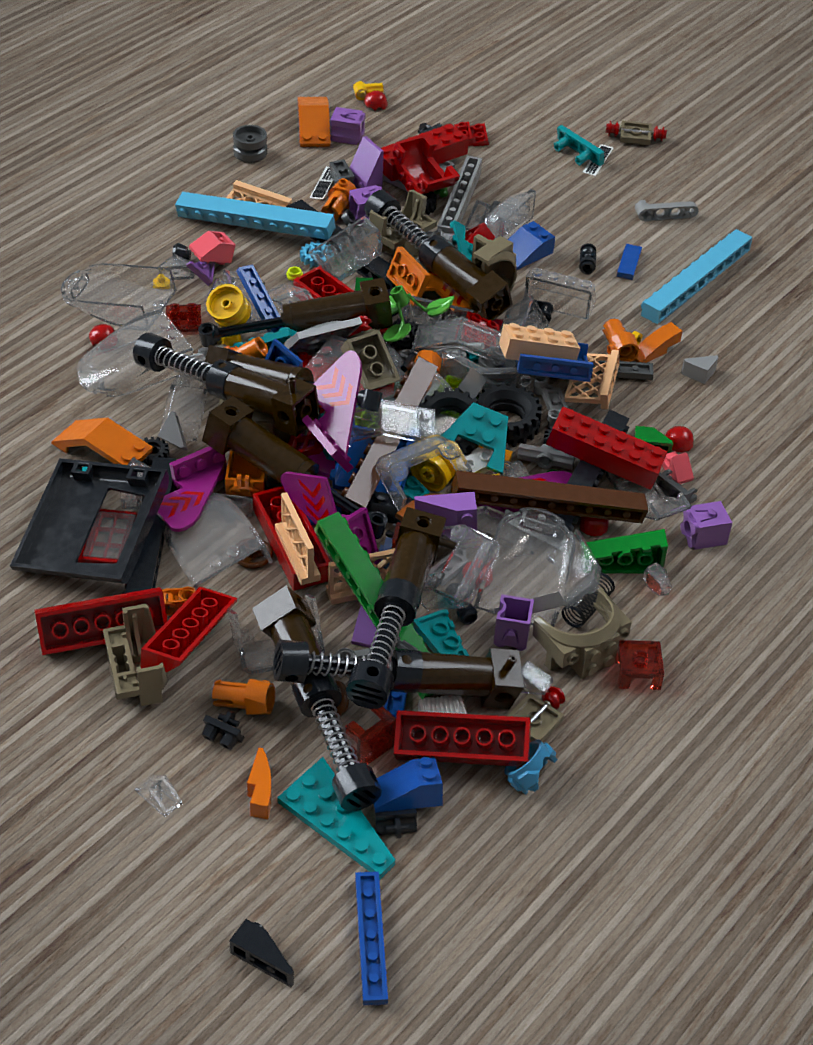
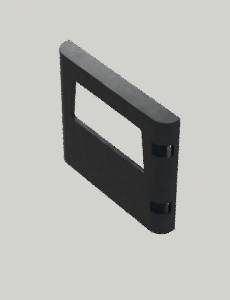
[10,458,169,584]

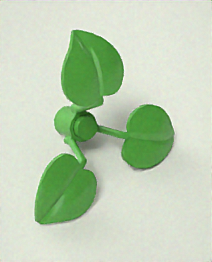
[383,285,454,342]

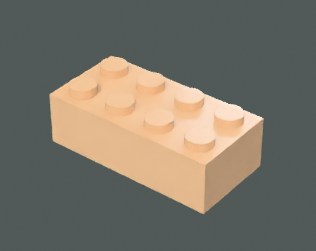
[499,323,580,360]

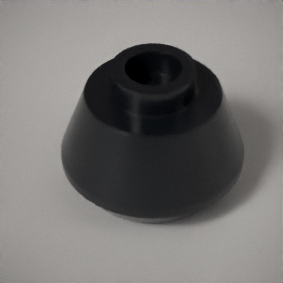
[172,243,191,266]

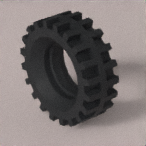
[476,383,542,447]
[414,388,479,458]

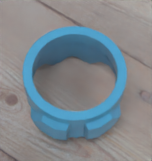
[504,740,557,795]

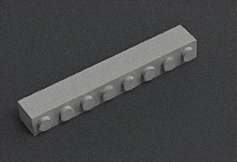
[437,156,482,234]

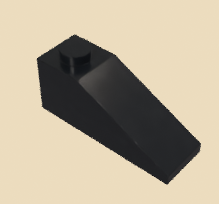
[229,919,294,988]

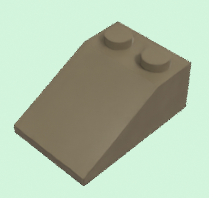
[341,330,401,390]

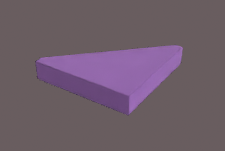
[186,261,215,285]

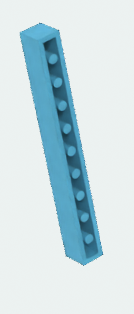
[175,192,336,240]
[641,229,753,324]

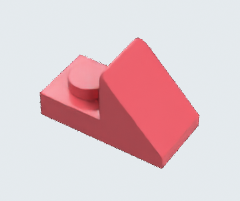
[662,451,694,484]

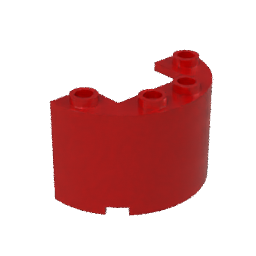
[392,134,460,194]

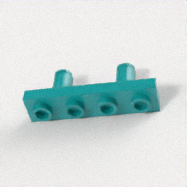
[554,124,604,166]

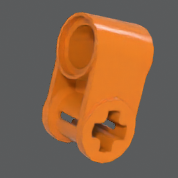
[162,586,196,616]

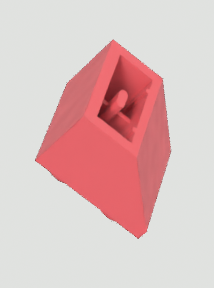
[189,231,236,265]

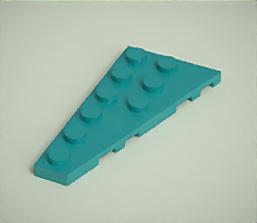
[277,757,396,879]

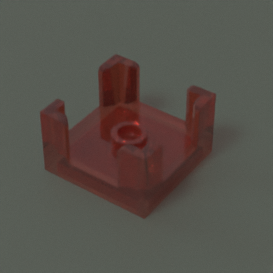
[616,640,664,690]
[345,706,396,765]

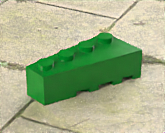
[581,529,668,574]

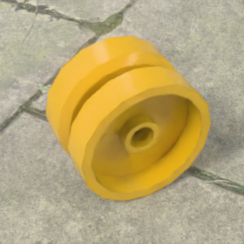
[206,284,251,328]
[410,442,460,492]

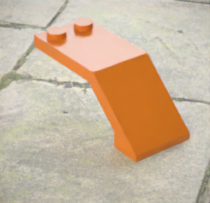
[297,97,331,147]
[51,417,153,466]

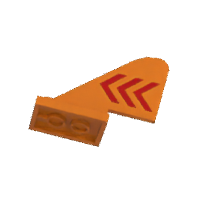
[386,247,471,311]

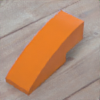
[635,322,683,363]
[247,747,272,820]

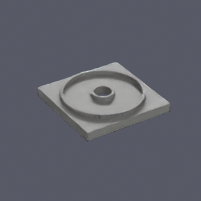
[284,317,363,355]

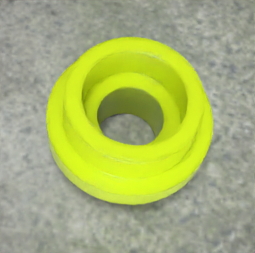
[286,266,303,281]

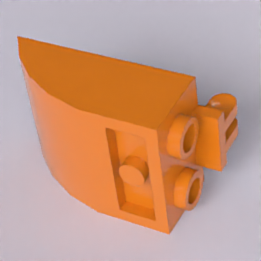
[225,450,267,497]

